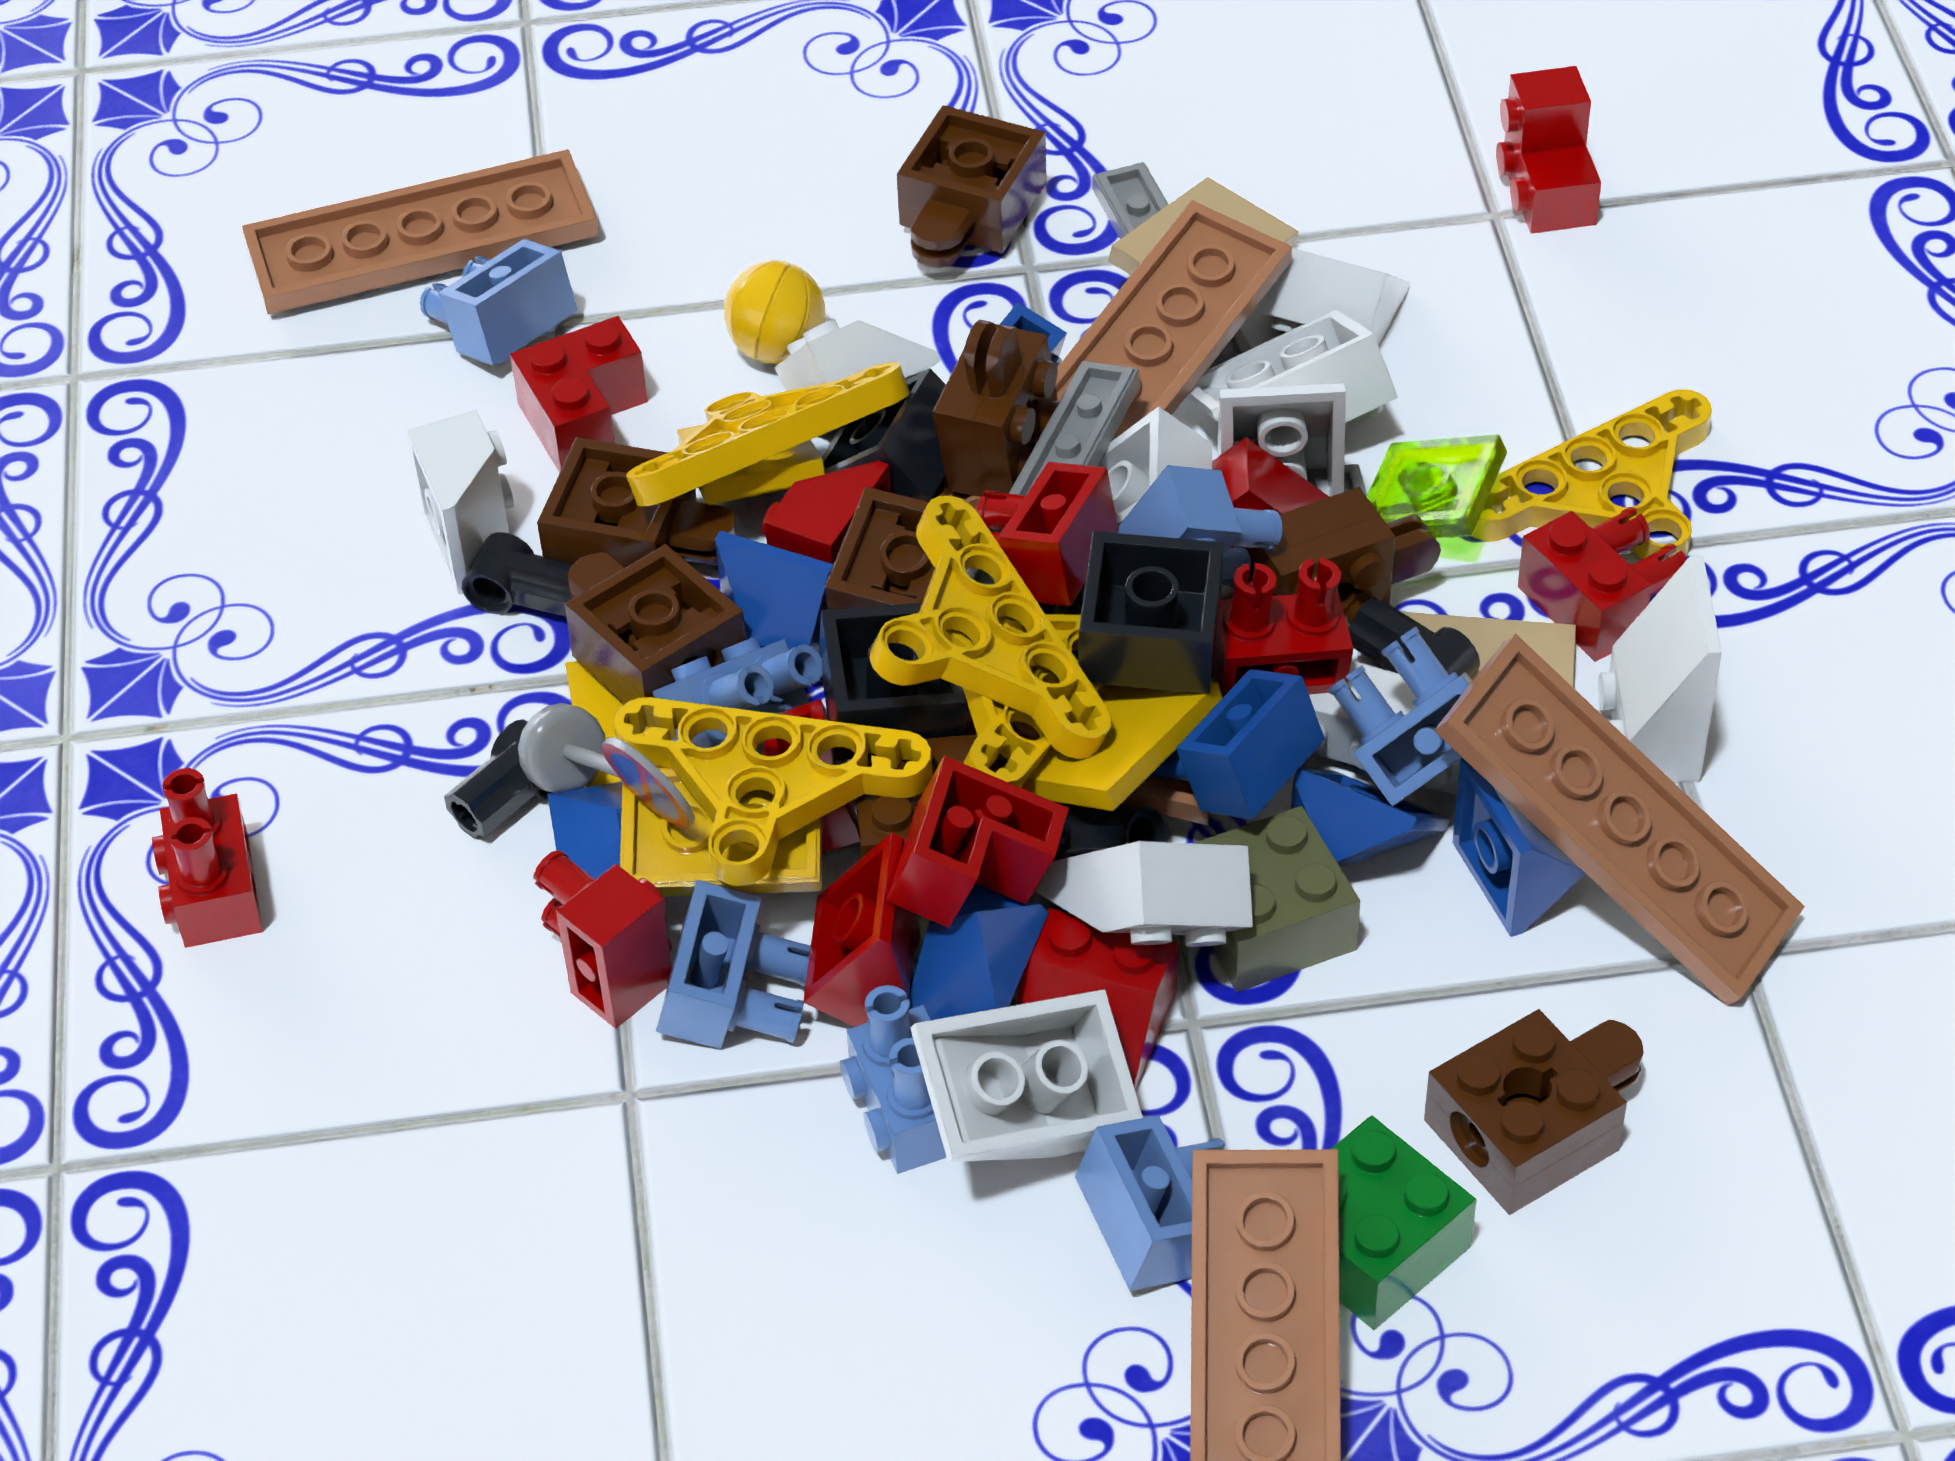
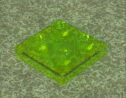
[1367,434,1507,538]

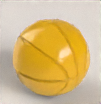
[724,260,825,364]

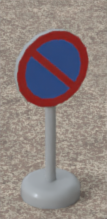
[518,703,695,829]

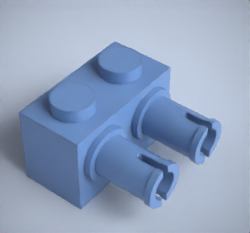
[420,239,578,366]
[1117,465,1283,587]
[1328,626,1472,807]
[652,637,823,748]
[655,880,811,1049]
[840,985,947,1174]
[1075,1115,1226,1291]

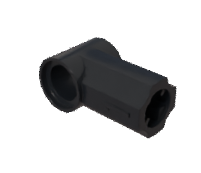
[461,532,574,617]
[1348,598,1480,677]
[444,719,554,839]
[1053,807,1169,861]

